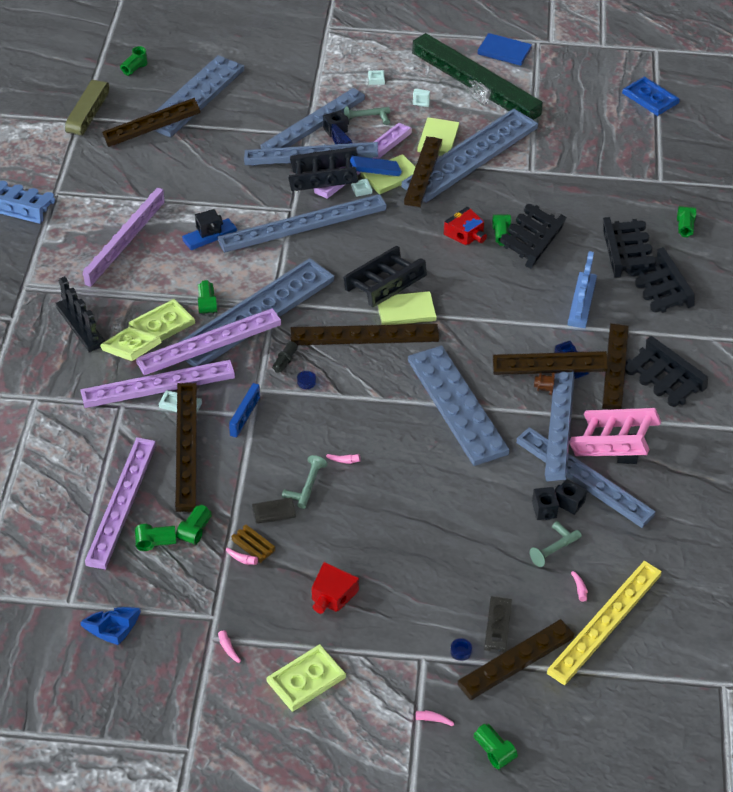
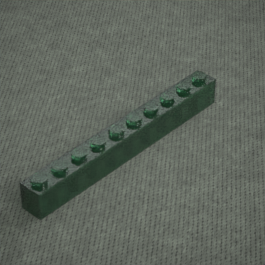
[412,33,543,120]

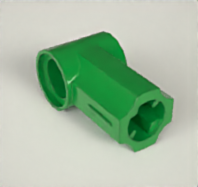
[120,46,148,76]
[677,206,696,238]
[492,214,511,246]
[198,280,217,314]
[176,504,212,545]
[135,524,176,551]
[474,724,518,770]

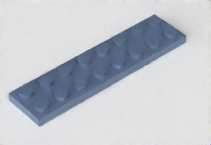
[153,55,244,138]
[408,346,509,466]

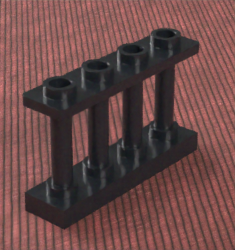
[288,147,358,191]
[343,246,427,307]

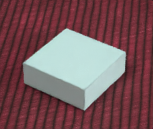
[368,70,385,85]
[413,89,430,107]
[351,179,372,197]

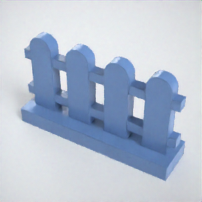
[0,181,55,224]
[567,251,597,329]

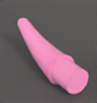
[326,454,361,464]
[226,548,258,565]
[571,571,588,602]
[218,630,241,663]
[416,710,454,726]

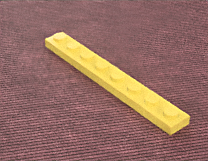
[547,561,662,686]

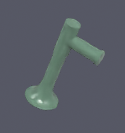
[344,106,390,125]
[282,455,328,509]
[530,521,582,567]

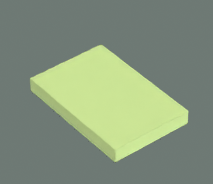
[417,117,459,156]
[361,154,415,194]
[377,291,436,325]
[128,299,195,341]
[100,327,162,361]
[267,644,346,712]

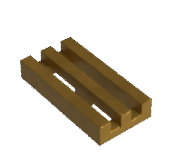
[231,524,275,563]

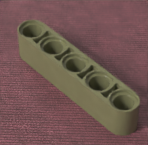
[65,80,109,135]

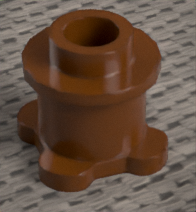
[534,372,555,395]

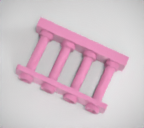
[569,408,661,456]

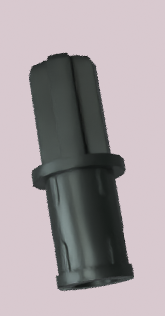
[272,341,298,373]

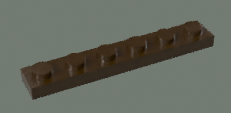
[102,97,201,147]
[404,136,443,208]
[602,323,629,410]
[493,351,608,375]
[457,619,574,701]

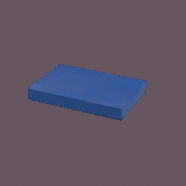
[477,33,532,66]
[622,76,680,116]

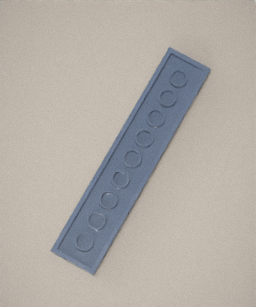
[401,109,538,203]
[179,258,334,367]

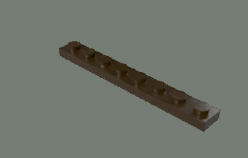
[291,324,439,345]
[175,383,197,512]

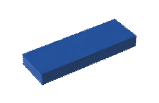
[350,156,402,176]
[182,218,237,250]
[229,383,260,437]

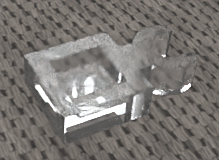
[466,80,492,106]

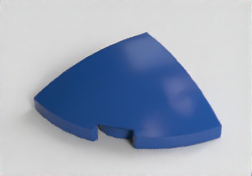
[80,607,141,645]

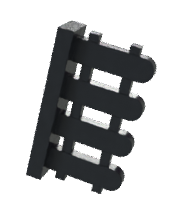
[500,204,567,269]
[603,217,656,278]
[628,247,695,313]
[56,276,105,353]
[625,336,708,407]

